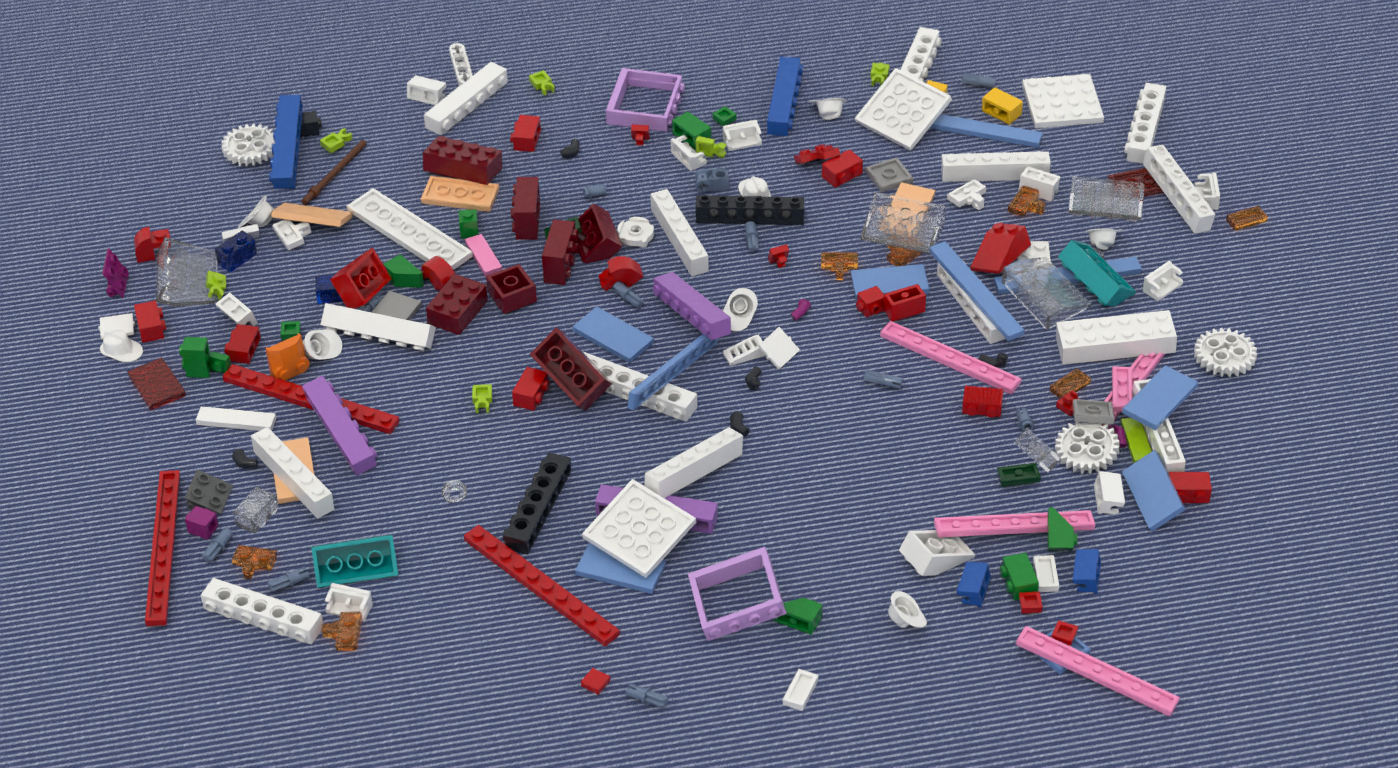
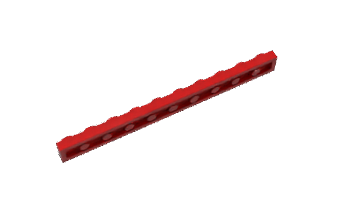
[223,364,400,435]
[145,470,181,626]
[464,524,620,646]

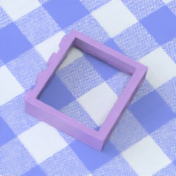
[606,68,685,132]
[688,547,787,641]

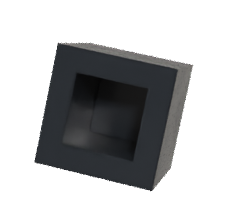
[300,111,322,137]

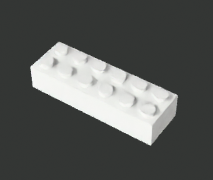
[1056,310,1177,365]

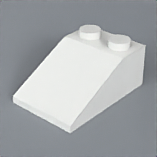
[899,530,975,576]

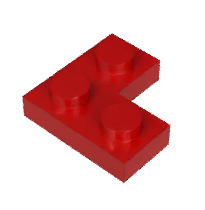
[794,144,840,164]

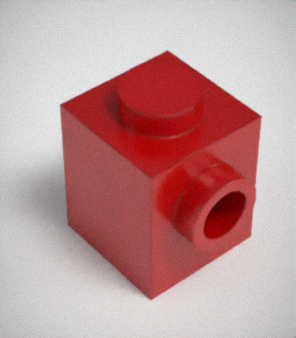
[856,286,884,318]

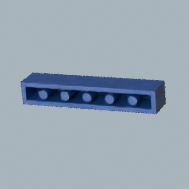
[767,56,804,136]
[269,95,303,189]

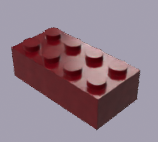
[422,136,502,185]
[530,327,612,411]

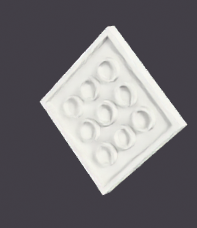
[855,68,952,151]
[1022,74,1104,128]
[582,479,696,578]

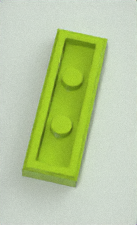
[1120,418,1152,464]

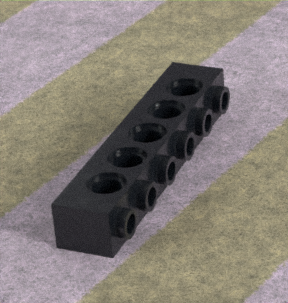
[695,195,804,225]
[503,452,571,555]

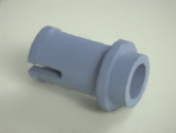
[583,184,607,199]
[1015,408,1034,432]

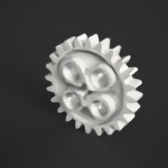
[221,124,275,166]
[1194,328,1257,377]
[1055,422,1120,474]

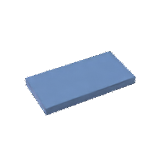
[850,264,929,300]
[572,307,654,363]
[1122,365,1198,430]
[1122,450,1186,532]
[575,542,666,594]

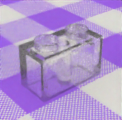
[1014,428,1061,473]
[233,486,278,534]

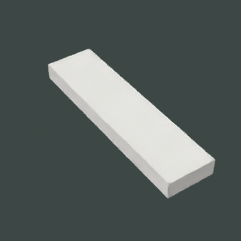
[196,406,276,431]

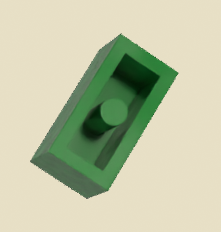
[672,111,711,150]
[179,337,211,378]
[999,553,1039,601]

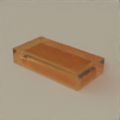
[1226,205,1268,231]
[1049,368,1091,399]

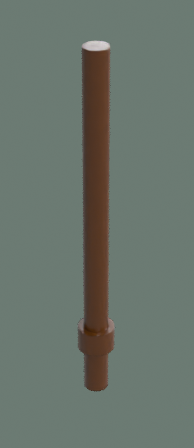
[301,140,367,205]

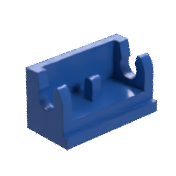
[1073,549,1101,593]
[957,561,991,607]

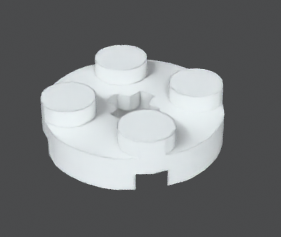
[618,217,654,248]

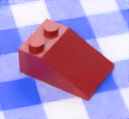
[970,223,1031,274]
[330,248,392,309]

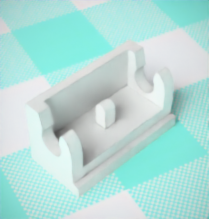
[407,75,446,105]
[723,120,762,151]
[671,135,707,171]
[1019,166,1060,202]
[1194,172,1220,210]
[1143,261,1183,301]
[216,292,258,326]
[1094,471,1125,514]
[325,583,373,621]

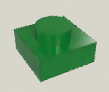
[712,106,737,126]
[280,321,301,340]
[209,351,231,373]

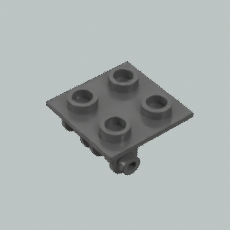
[184,469,233,515]

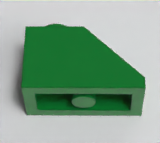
[458,209,479,239]
[383,254,424,288]
[1047,507,1077,551]
[774,598,823,635]

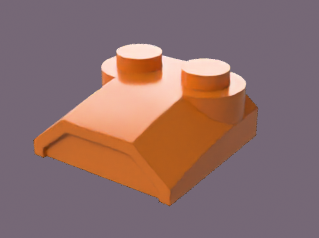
[265,333,310,381]

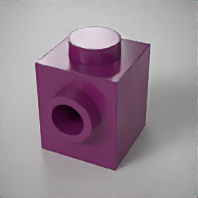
[185,506,219,540]

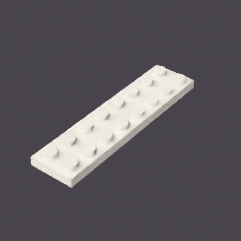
[347,188,473,270]

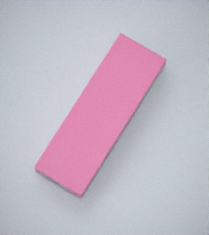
[465,234,502,277]
[1112,366,1132,412]

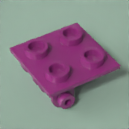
[102,248,129,298]

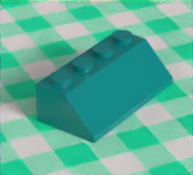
[1058,240,1137,307]
[311,534,398,588]

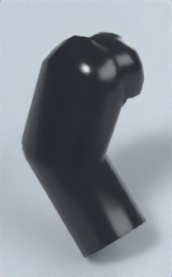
[560,139,579,158]
[978,353,1008,367]
[745,366,762,390]
[730,411,750,437]
[232,449,258,469]

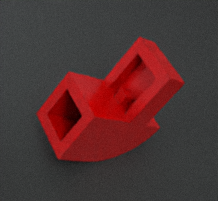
[134,227,171,263]
[421,256,455,290]
[598,256,643,291]

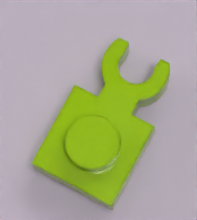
[870,63,890,86]
[529,70,555,95]
[320,128,353,153]
[696,136,726,158]
[206,271,226,301]
[472,384,492,413]

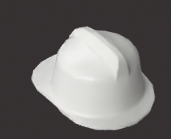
[807,98,846,120]
[738,176,771,197]
[238,195,274,228]
[1086,228,1122,250]
[723,288,758,332]
[303,329,342,360]
[100,330,143,362]
[888,591,927,628]

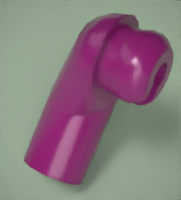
[790,299,811,321]
[1108,425,1127,448]

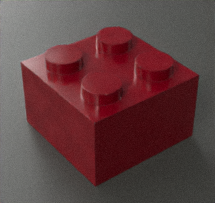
[486,264,537,314]

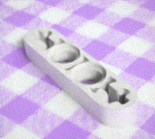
[449,43,473,86]

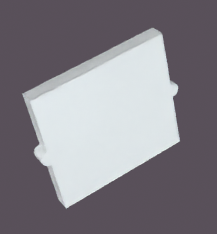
[98,313,135,339]
[758,327,800,370]

